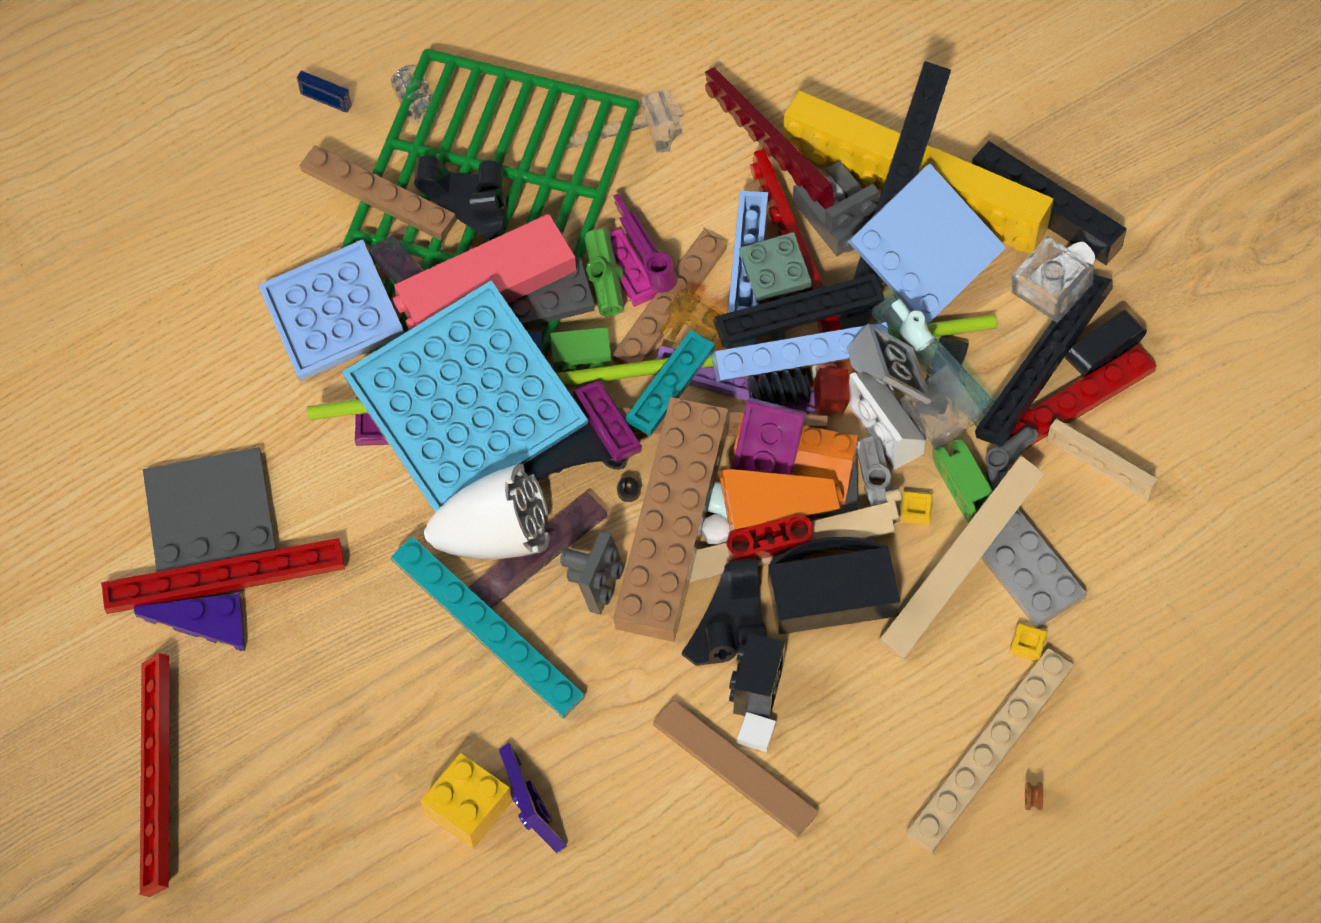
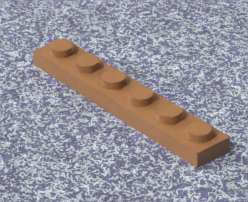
[299,145,457,241]
[613,231,727,364]

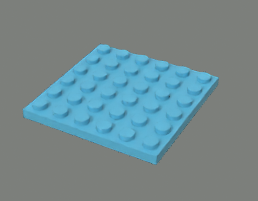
[342,281,588,512]

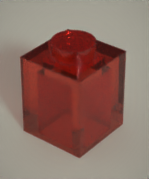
[813,366,850,414]

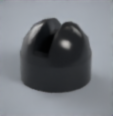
[617,476,641,502]

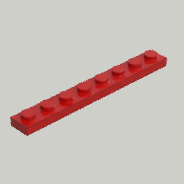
[750,149,842,333]
[101,538,345,614]
[139,653,171,897]

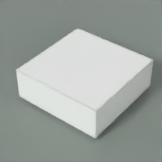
[737,712,776,753]

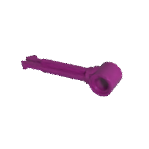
[613,193,678,292]

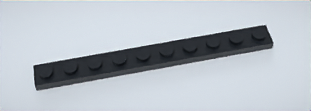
[839,61,951,330]

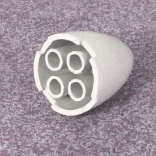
[424,464,550,559]

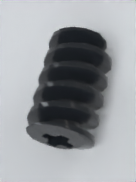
[747,367,811,407]

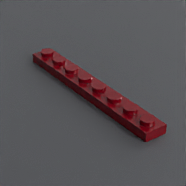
[705,67,835,210]

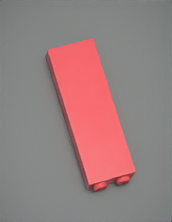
[393,214,576,330]

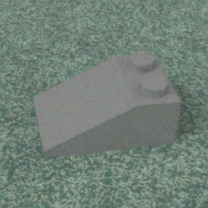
[847,323,932,404]

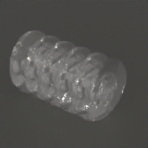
[391,65,441,125]

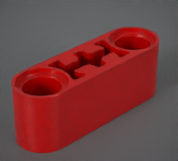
[727,515,814,560]

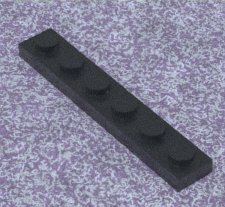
[713,273,885,347]

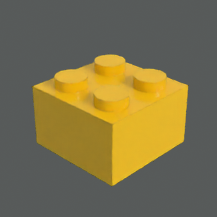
[421,753,512,849]

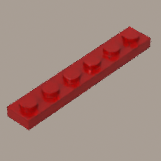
[1006,345,1157,449]

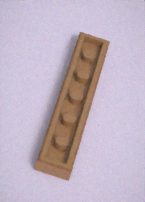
[653,700,818,838]

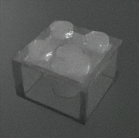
[1012,236,1094,323]
[899,365,985,448]

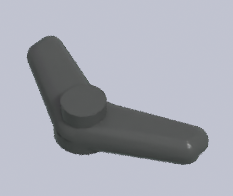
[985,427,1038,491]

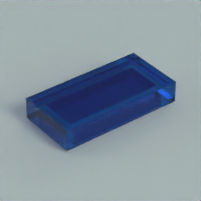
[297,70,352,113]

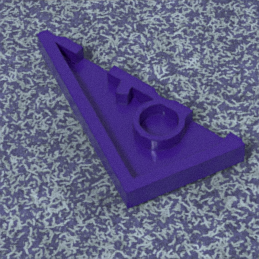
[134,593,245,651]
[499,743,567,853]

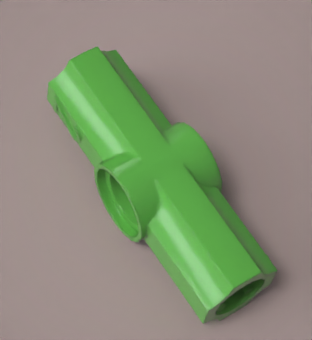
[585,229,624,317]

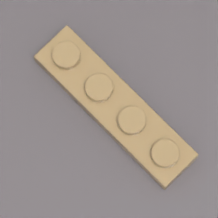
[1047,419,1158,502]

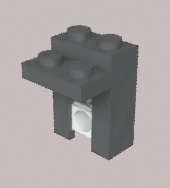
[793,161,879,257]

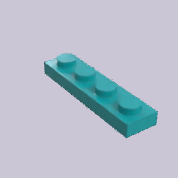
[626,330,715,436]

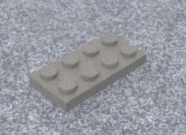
[981,509,1087,628]

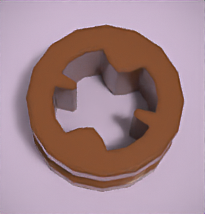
[1025,782,1043,810]

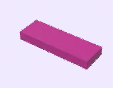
[610,228,658,307]

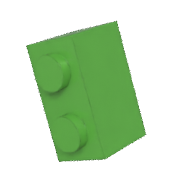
[550,327,612,373]

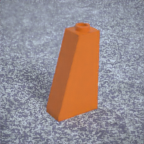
[718,469,842,532]

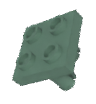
[739,232,811,303]

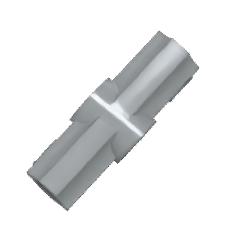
[857,437,900,525]

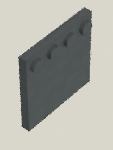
[143,447,276,572]

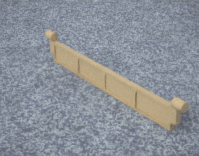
[689,489,902,583]

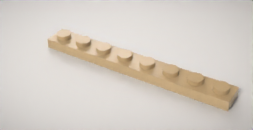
[906,648,1074,854]

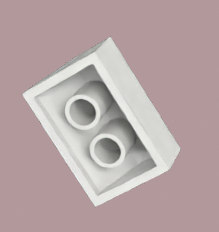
[847,372,927,470]

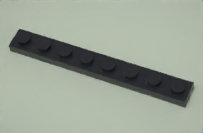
[975,272,1113,447]

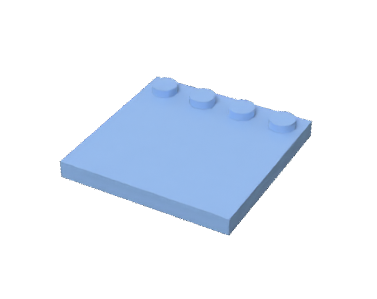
[848,163,1006,324]
[258,240,404,381]

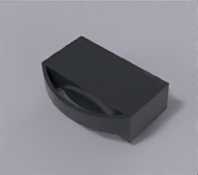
[767,537,900,635]

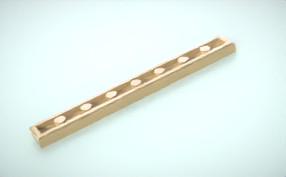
[879,456,1045,660]

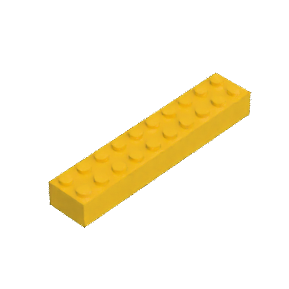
[783,90,1053,255]

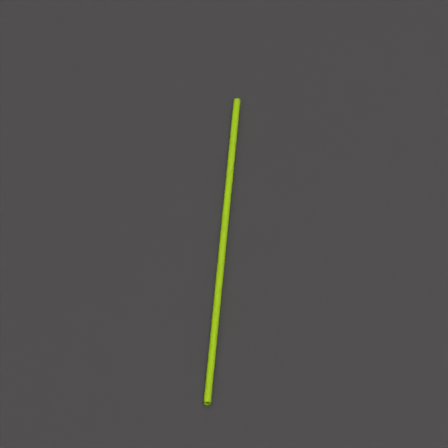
[307,315,997,421]

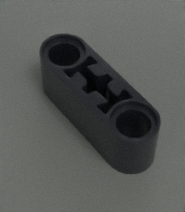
[1065,310,1147,377]

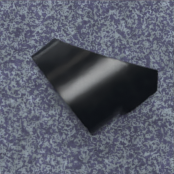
[414,156,506,240]
[523,421,629,481]
[682,557,767,666]

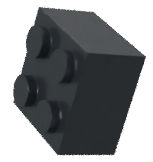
[729,633,785,719]

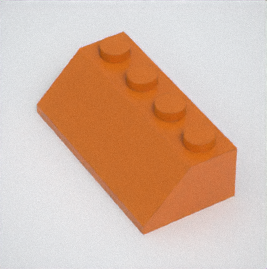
[731,414,859,504]

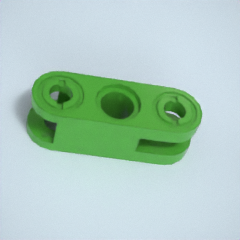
[932,439,993,523]

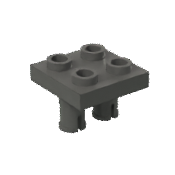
[560,531,624,615]

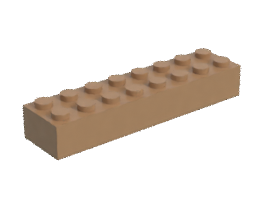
[613,397,729,642]

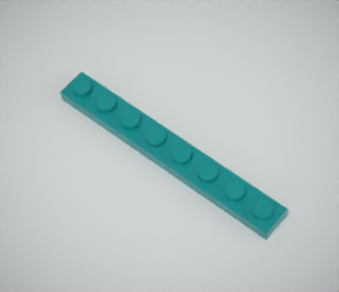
[391,536,585,719]

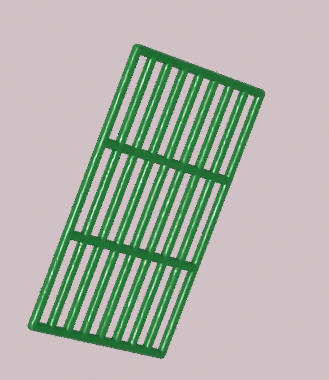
[340,48,640,358]

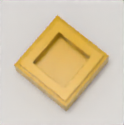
[900,491,933,525]
[1009,623,1048,662]

